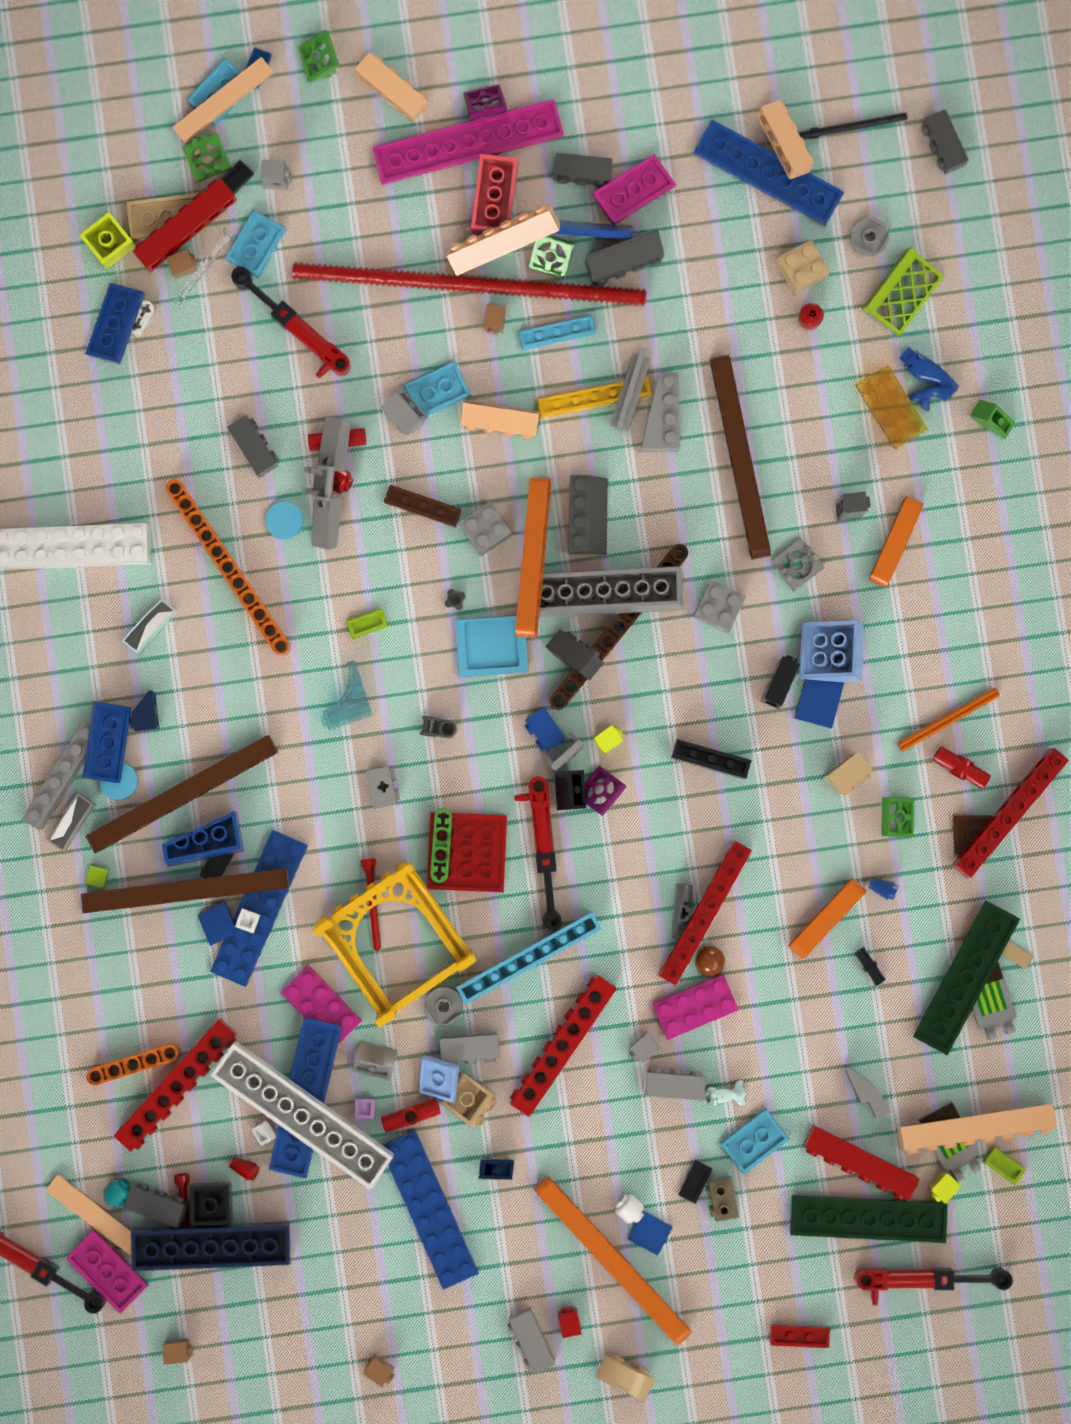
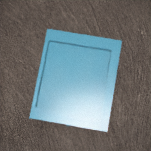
[456,616,528,677]

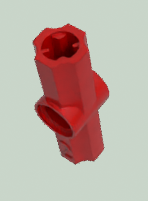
[308,428,367,451]
[933,746,991,790]
[381,1098,441,1133]

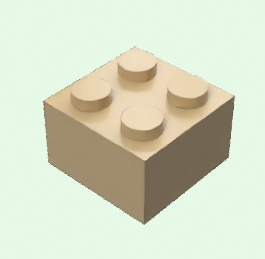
[776,239,830,295]
[823,752,872,795]

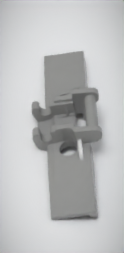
[302,417,351,549]

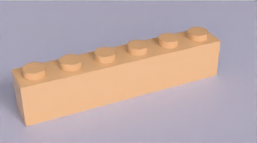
[447,204,560,275]

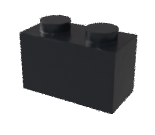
[554,770,586,810]

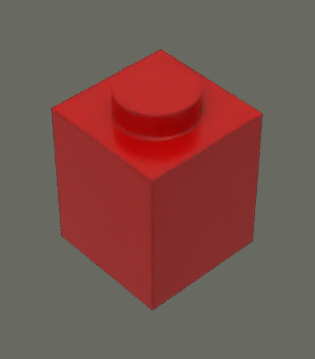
[558,1306,582,1338]

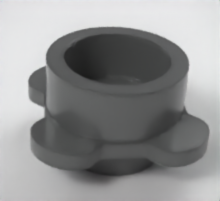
[445,589,466,610]

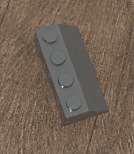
[585,229,664,286]
[569,475,608,555]

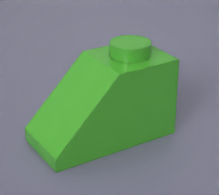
[970,399,1015,439]

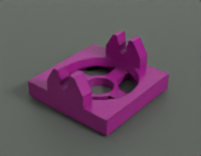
[463,84,507,120]
[585,766,627,816]

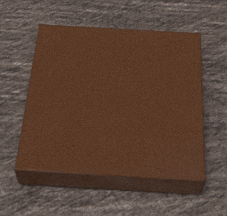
[953,815,993,854]

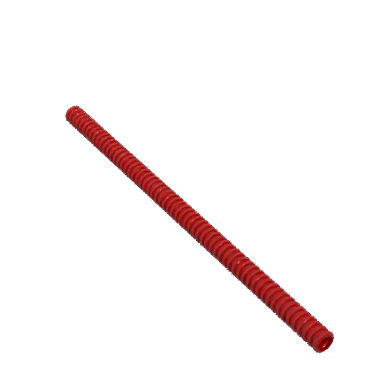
[292,262,646,306]

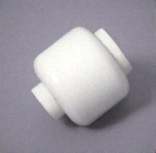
[615,1194,644,1224]

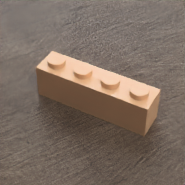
[355,52,428,123]
[757,100,814,180]
[460,400,540,439]

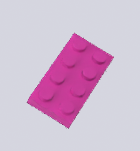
[592,154,676,226]
[281,965,362,1044]
[652,974,739,1040]
[65,1229,149,1314]

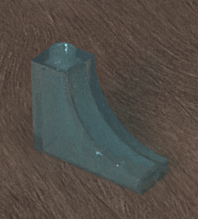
[321,660,373,730]

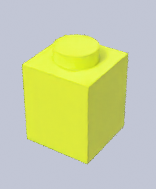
[593,725,624,755]
[929,1171,961,1203]

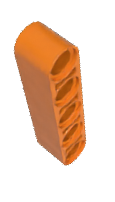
[869,496,924,588]
[788,878,866,959]
[86,1043,181,1085]

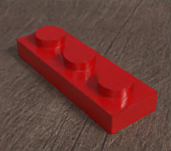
[770,1324,830,1348]

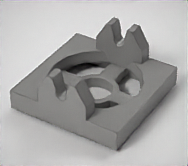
[771,538,825,591]
[543,732,584,772]

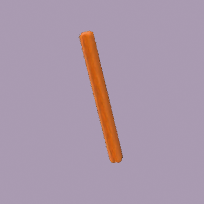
[897,688,1000,751]

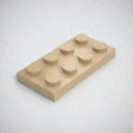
[126,193,207,241]

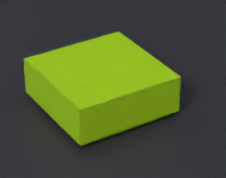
[85,865,109,888]

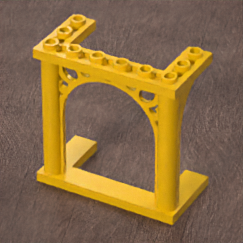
[312,860,477,1028]

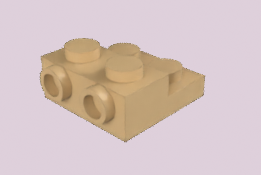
[441,1072,497,1128]

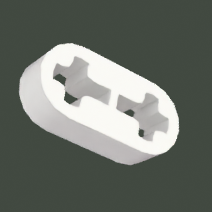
[131,300,155,336]

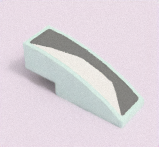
[122,599,177,654]

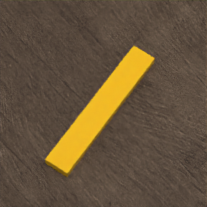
[536,376,652,419]

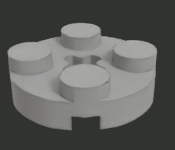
[850,217,889,257]
[425,987,463,1026]

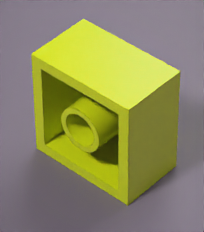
[79,212,135,270]

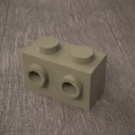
[705,1176,739,1222]

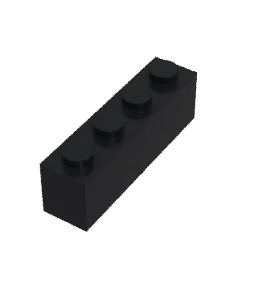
[671,739,752,780]

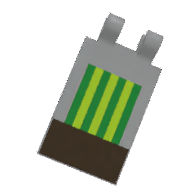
[972,962,1016,1040]
[917,1101,982,1182]

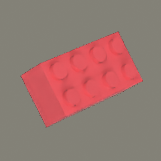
[471,154,518,235]

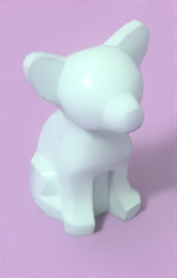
[704,1080,746,1107]

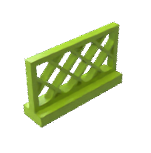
[862,247,944,337]

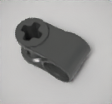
[419,716,457,738]

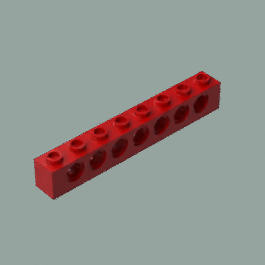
[951,748,1069,878]
[658,841,752,985]
[509,975,617,1117]
[114,1018,238,1152]

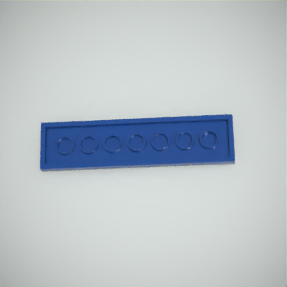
[693,120,844,226]
[210,830,308,987]
[268,1017,342,1178]
[383,1130,479,1290]

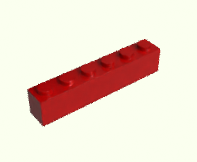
[133,178,237,273]
[803,1125,920,1201]

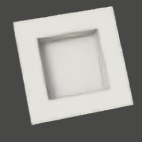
[235,908,261,933]
[251,1120,276,1146]

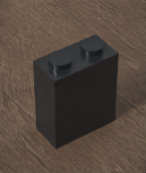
[761,655,800,709]

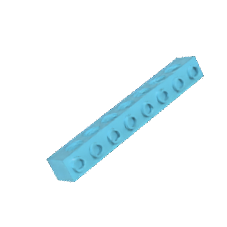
[456,912,601,1005]

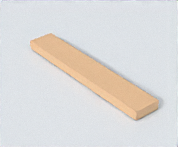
[173,57,274,143]
[45,1174,132,1256]

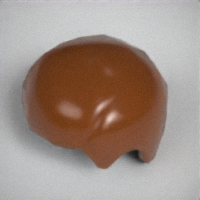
[695,946,725,977]

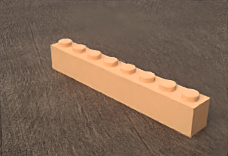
[897,1104,1057,1155]

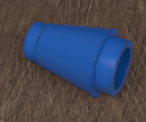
[868,878,899,900]

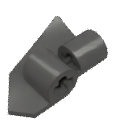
[672,884,693,938]

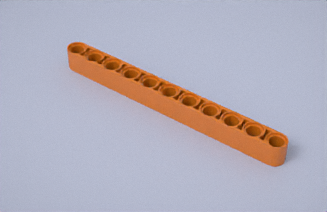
[166,479,291,656]
[533,1175,693,1346]

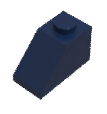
[129,690,160,732]

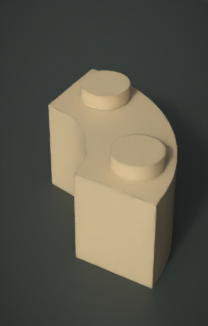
[595,1354,655,1400]

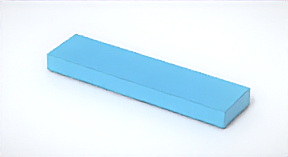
[518,315,596,351]

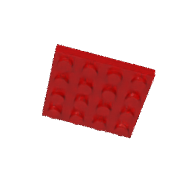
[427,812,507,893]

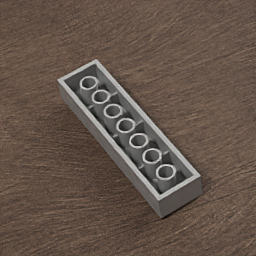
[539,567,684,617]

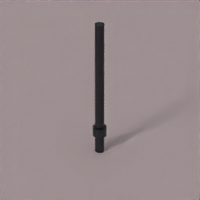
[798,112,908,139]

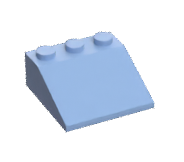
[800,620,864,683]

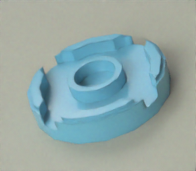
[265,501,304,540]
[99,762,138,800]

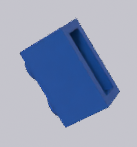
[524,707,566,752]

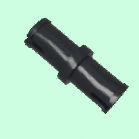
[854,947,886,986]

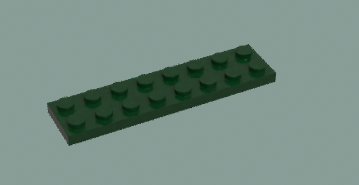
[912,900,1020,1056]
[790,1195,948,1243]

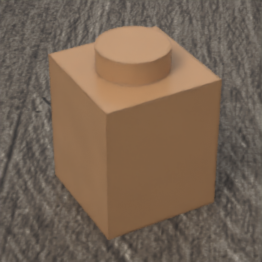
[166,249,198,279]
[484,304,506,335]
[163,1339,193,1364]
[363,1354,395,1387]

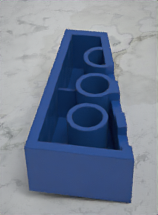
[162,811,244,867]

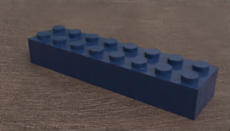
[131,1222,291,1271]

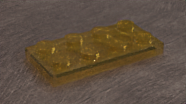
[855,365,928,450]

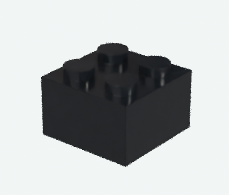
[190,1182,233,1226]

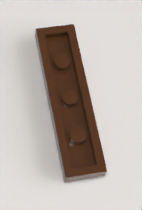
[384,485,462,528]

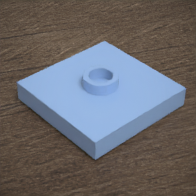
[419,1055,460,1103]

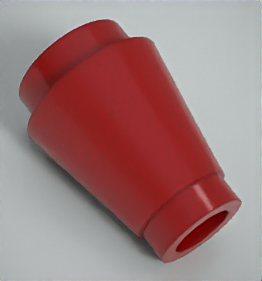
[229,1157,260,1181]

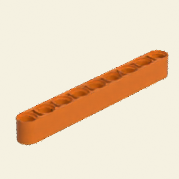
[515,478,551,637]

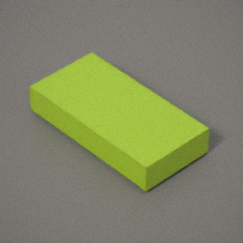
[346,608,389,639]
[983,1146,1026,1185]

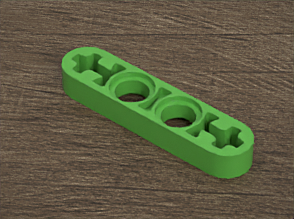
[431,808,452,883]

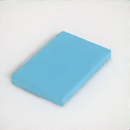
[187,58,241,126]
[225,210,286,278]
[404,361,471,416]
[720,1108,790,1175]

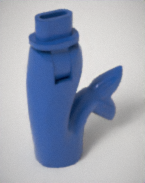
[899,347,960,412]

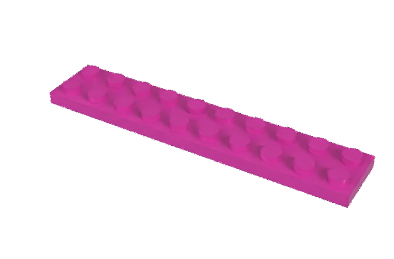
[372,99,564,185]

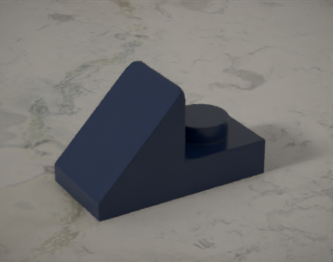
[478,1156,514,1180]

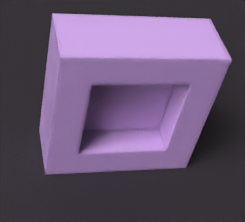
[355,1098,375,1119]

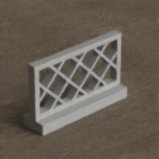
[610,347,651,431]

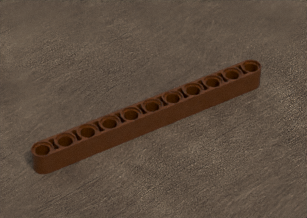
[710,355,771,560]
[550,544,688,710]
[85,735,278,854]
[81,869,289,913]

